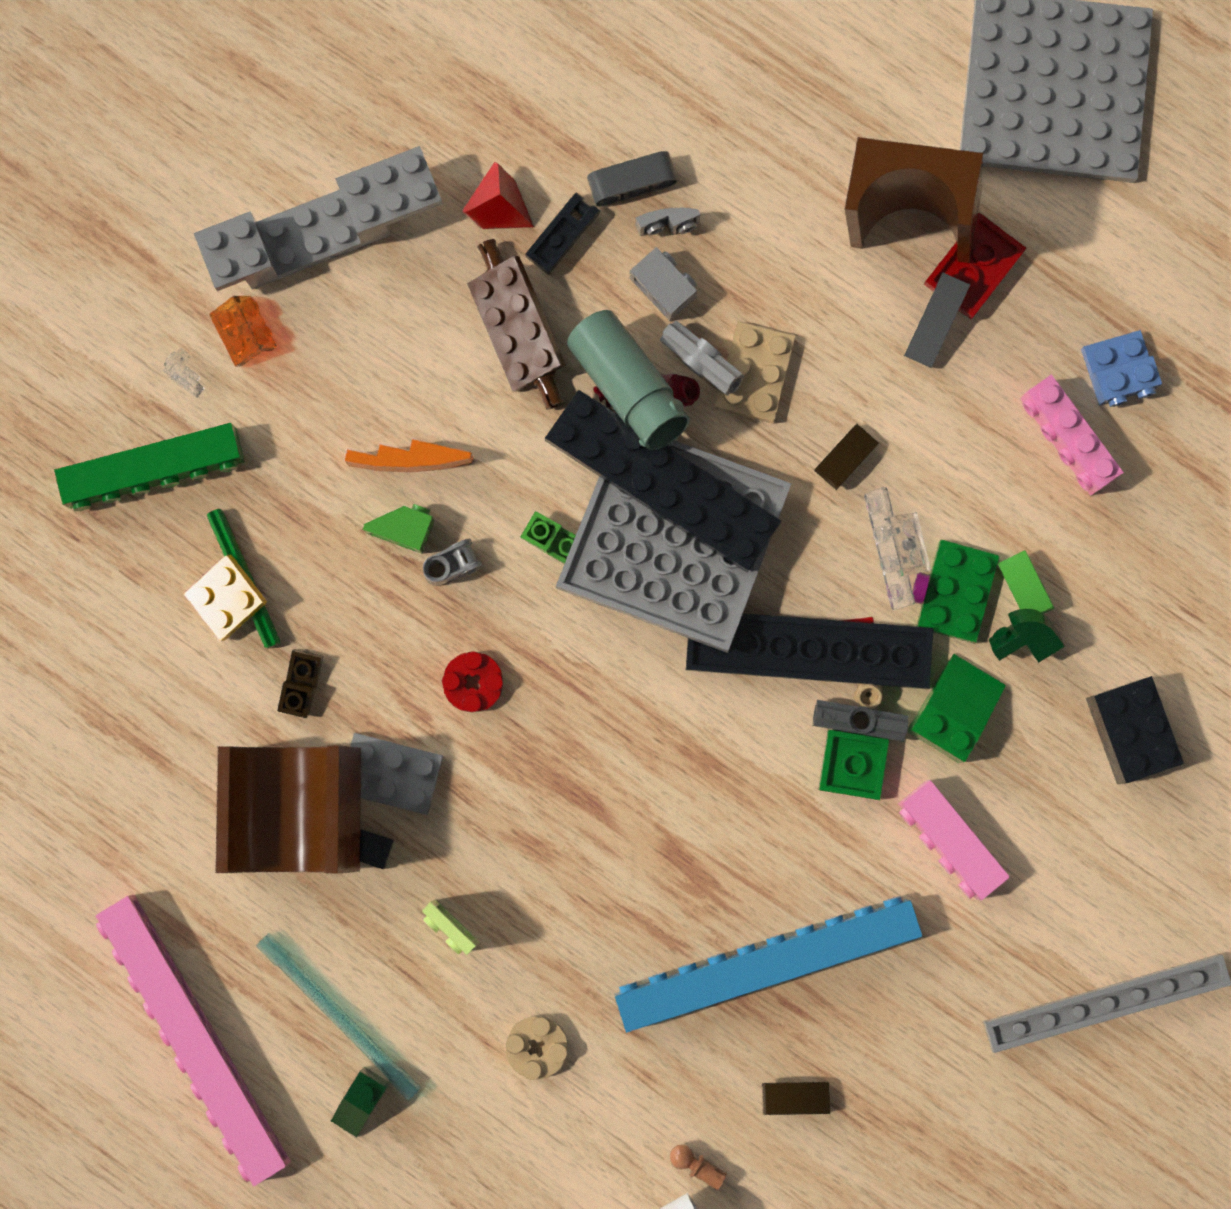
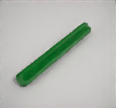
[207,508,280,649]

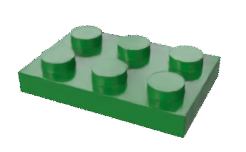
[916,539,999,644]

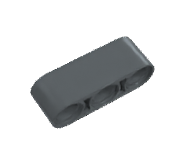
[587,151,678,207]

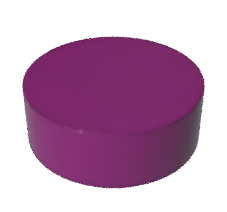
[911,572,930,604]

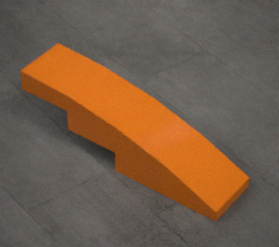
[345,439,473,472]

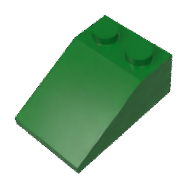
[907,654,1006,763]

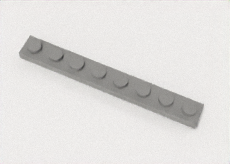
[983,954,1231,1053]

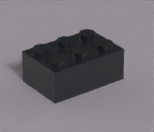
[1086,676,1184,784]

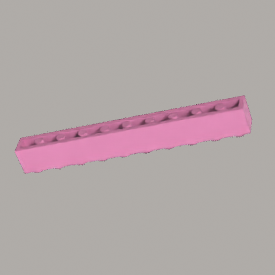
[95,895,291,1187]

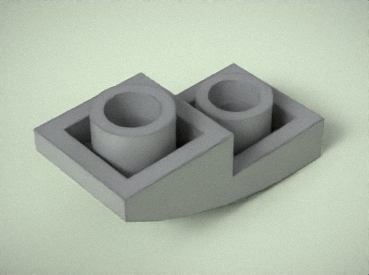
[635,208,700,236]

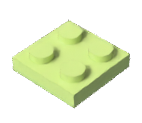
[422,899,480,955]

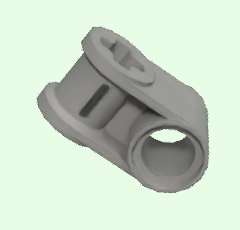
[423,538,483,586]

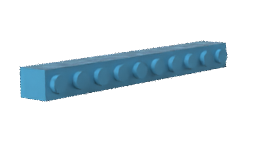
[615,896,922,1033]

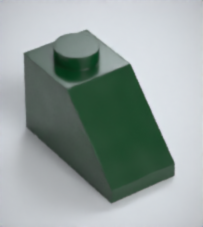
[331,1066,390,1138]

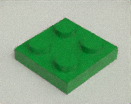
[818,730,889,800]

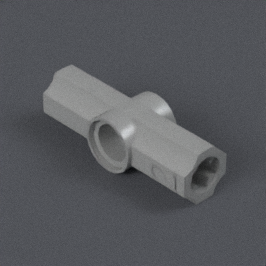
[660,320,744,396]

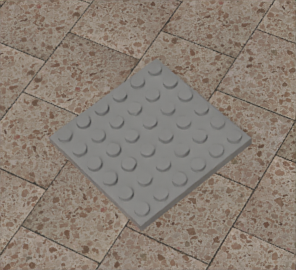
[959,0,1153,183]
[556,440,792,653]

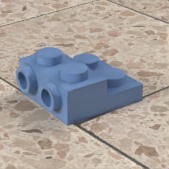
[1081,330,1162,407]

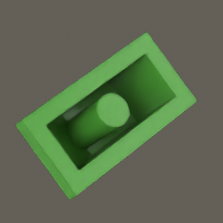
[362,504,435,554]

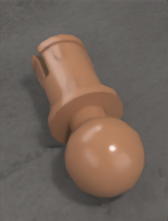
[670,1145,727,1191]

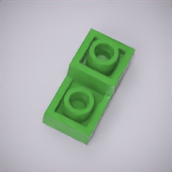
[520,511,576,564]
[997,550,1055,614]

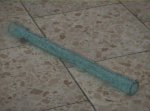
[256,933,421,1101]

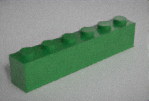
[54,423,245,511]

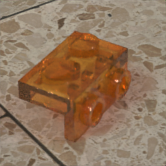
[209,296,277,367]

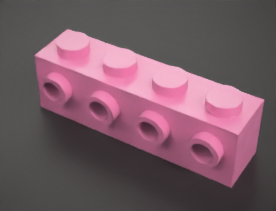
[1020,374,1124,495]

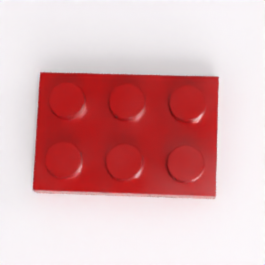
[924,212,1027,320]

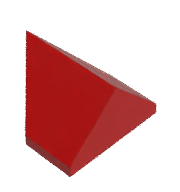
[462,162,534,229]

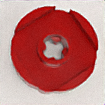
[442,651,503,713]

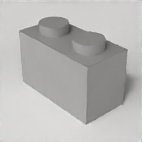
[630,247,697,321]

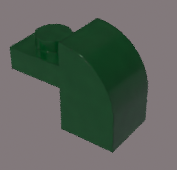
[989,609,1065,663]

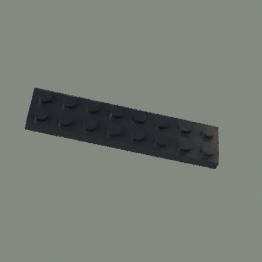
[545,390,781,573]
[685,613,933,690]

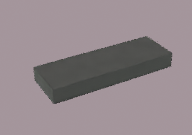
[904,273,970,368]

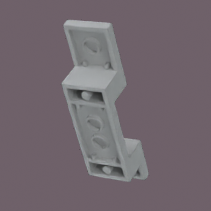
[194,146,443,291]

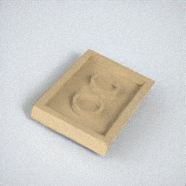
[715,321,795,424]

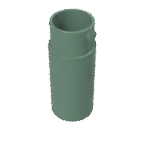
[567,310,690,450]

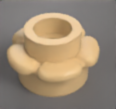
[854,684,884,709]

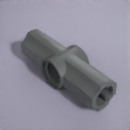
[812,700,908,742]

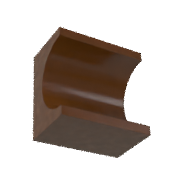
[845,137,983,263]
[215,745,361,874]

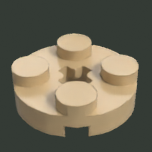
[506,1016,567,1080]

